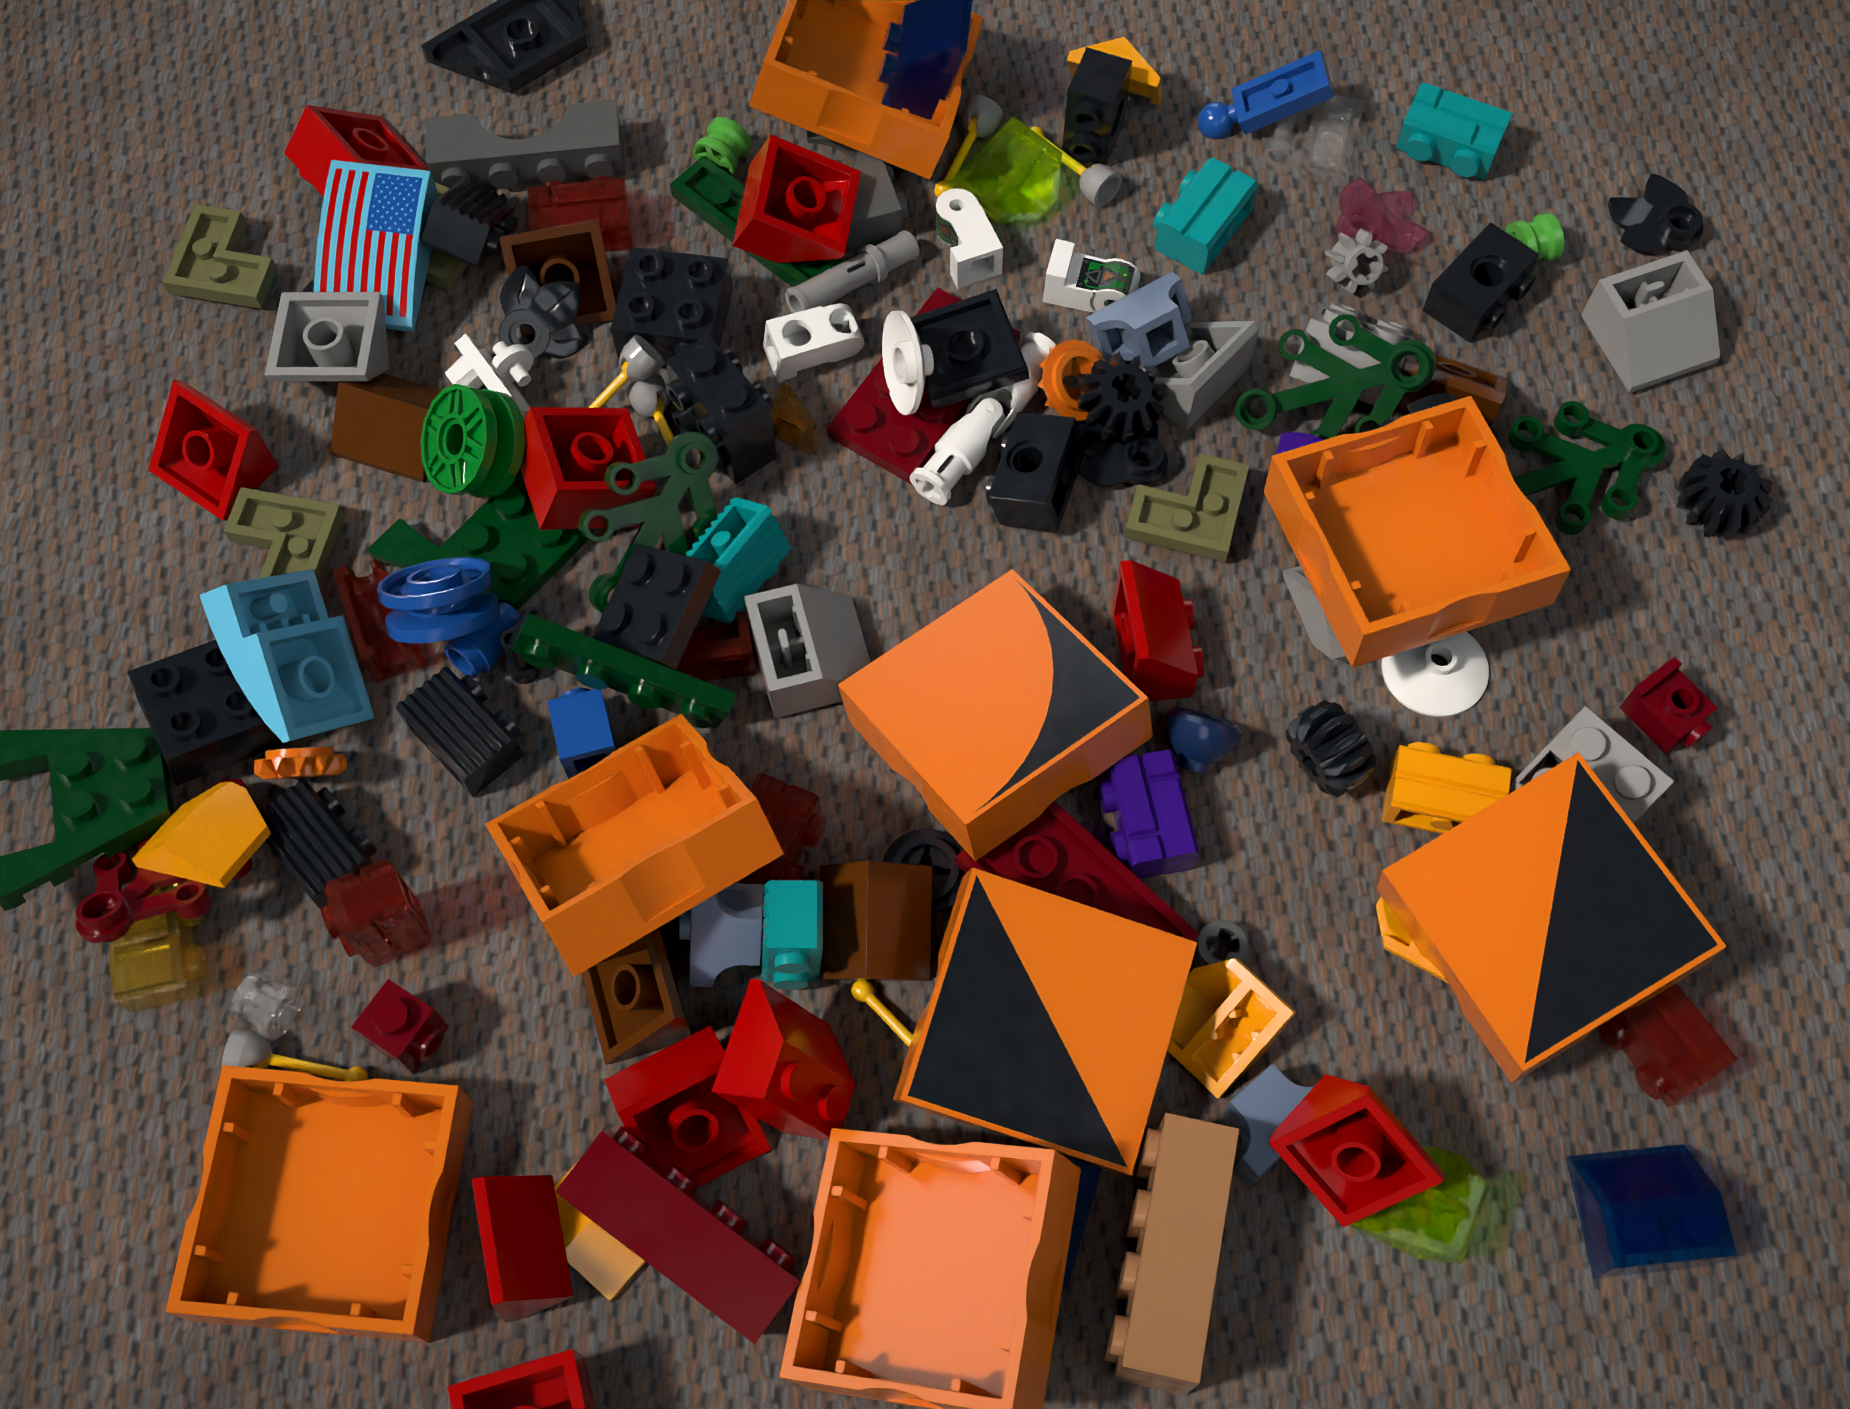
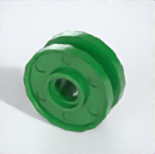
[420,384,525,499]

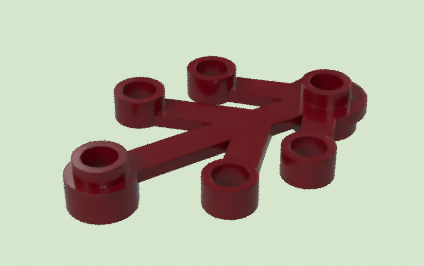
[76,779,254,943]

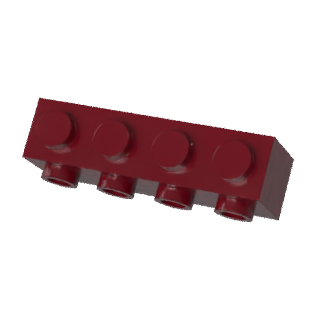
[555,1125,800,1344]

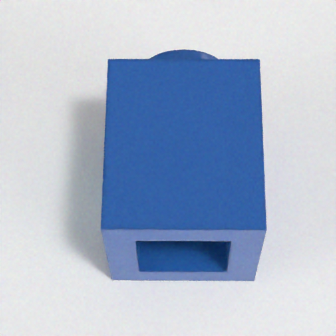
[547,688,618,779]

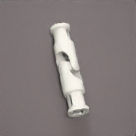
[910,332,1056,505]

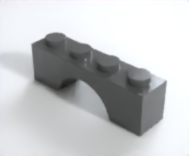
[425,100,626,189]
[802,128,909,253]

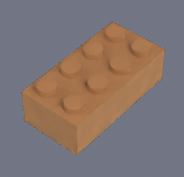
[1104,1113,1239,1396]

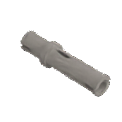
[785,230,919,313]

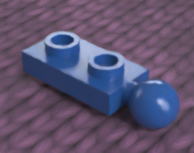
[1197,50,1335,139]

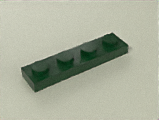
[670,156,843,287]
[511,613,736,728]

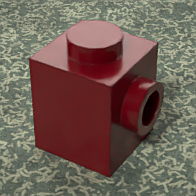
[351,979,449,1074]

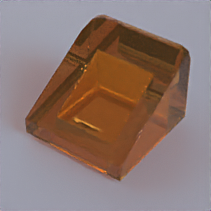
[770,382,818,454]

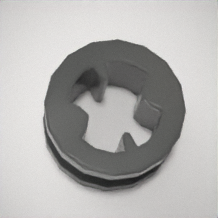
[1195,920,1249,967]

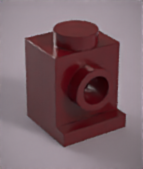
[1619,657,1718,755]

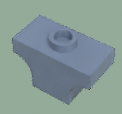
[1086,272,1193,370]
[679,882,763,987]
[1223,1063,1314,1187]

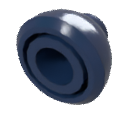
[1166,707,1242,774]

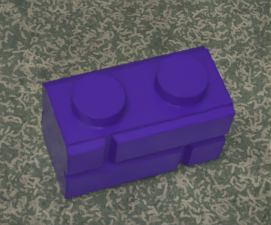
[1098,749,1200,879]

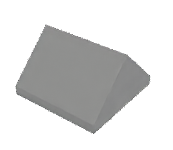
[264,292,390,381]
[1142,321,1259,431]

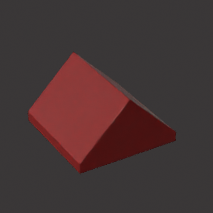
[148,379,278,521]
[1269,1074,1445,1227]
[472,1175,574,1323]

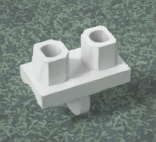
[445,333,534,421]

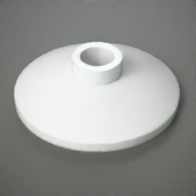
[882,310,934,415]
[1381,632,1489,717]

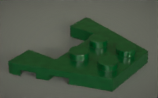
[367,469,588,611]
[0,728,174,911]

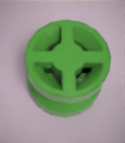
[692,117,752,176]
[1505,212,1565,264]

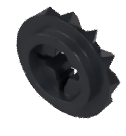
[882,829,965,913]

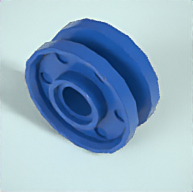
[377,557,500,644]

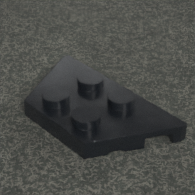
[421,0,588,93]

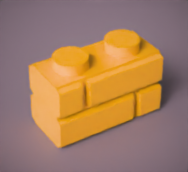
[1381,742,1512,834]

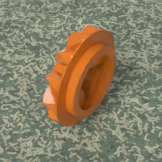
[1037,339,1106,422]
[254,747,347,779]

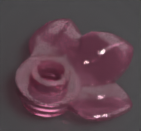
[1335,177,1428,252]

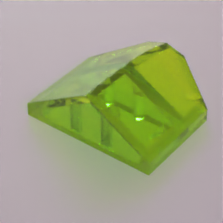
[950,116,1062,224]
[1348,1146,1489,1264]

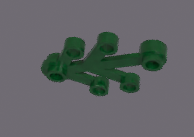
[1235,314,1436,439]
[1508,401,1666,535]
[578,431,718,613]

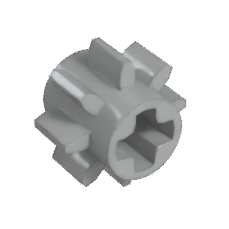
[1325,228,1389,294]

